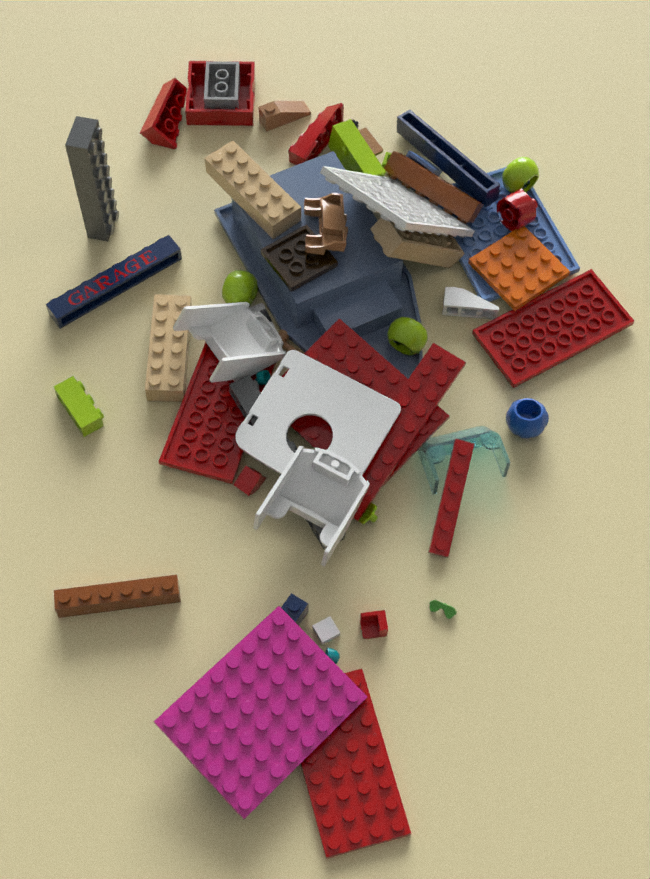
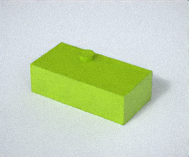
[328,119,386,177]

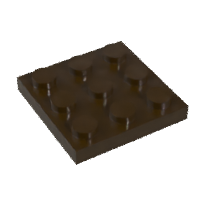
[260,224,338,292]

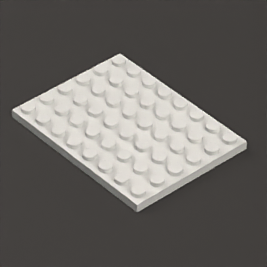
[320,166,475,238]

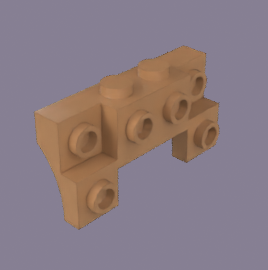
[304,193,348,255]

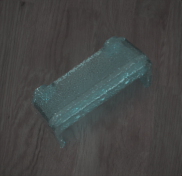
[418,426,510,494]

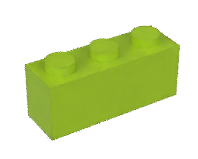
[53,376,104,437]

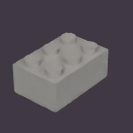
[204,61,240,109]

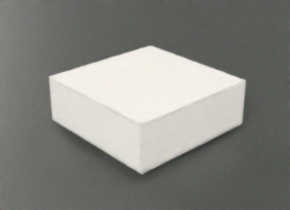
[312,616,340,645]

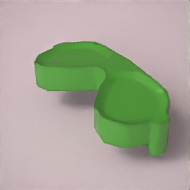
[429,600,457,619]

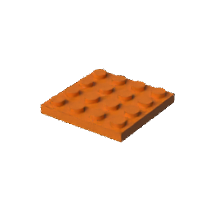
[468,226,570,311]

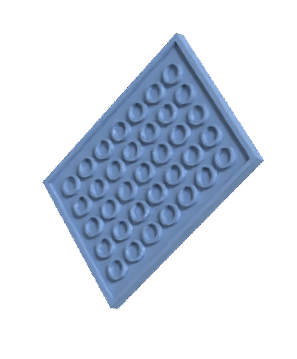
[425,167,580,302]

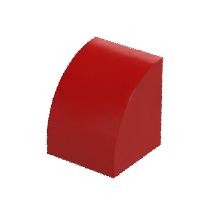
[233,465,267,496]

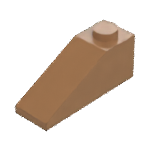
[259,101,311,132]

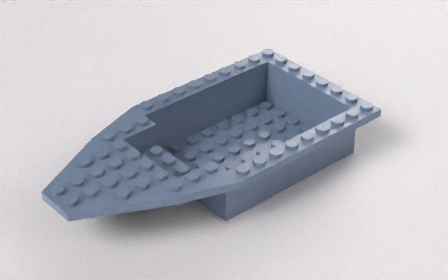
[214,151,423,379]

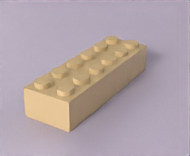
[205,140,301,239]
[371,218,465,268]
[145,295,192,402]

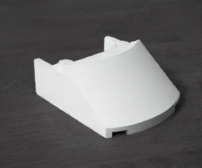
[173,302,286,383]
[253,446,370,567]

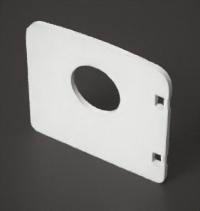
[236,350,401,476]

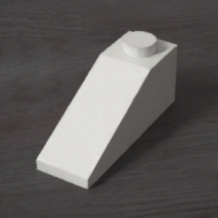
[442,287,499,320]

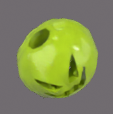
[502,157,539,193]
[222,270,258,305]
[387,317,428,356]

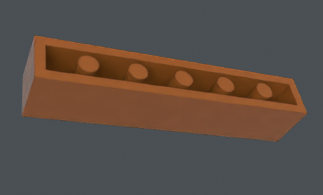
[384,151,484,224]
[54,574,181,618]

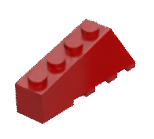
[140,78,187,149]
[288,103,344,165]

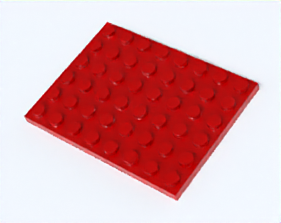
[282,318,450,486]

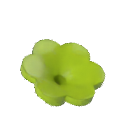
[359,503,378,524]

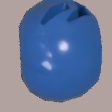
[506,398,549,439]

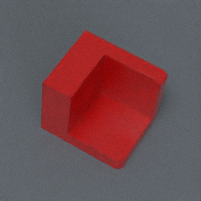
[360,610,388,639]

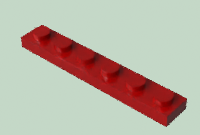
[428,439,474,558]

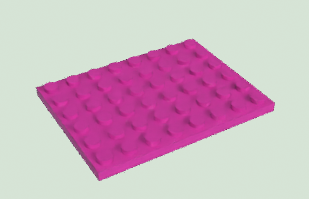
[154,606,367,820]

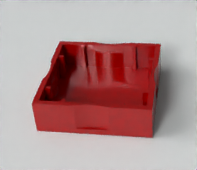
[185,61,255,126]

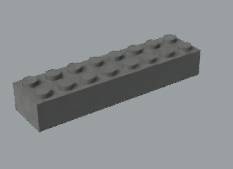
[65,116,119,242]

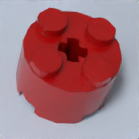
[497,189,538,231]

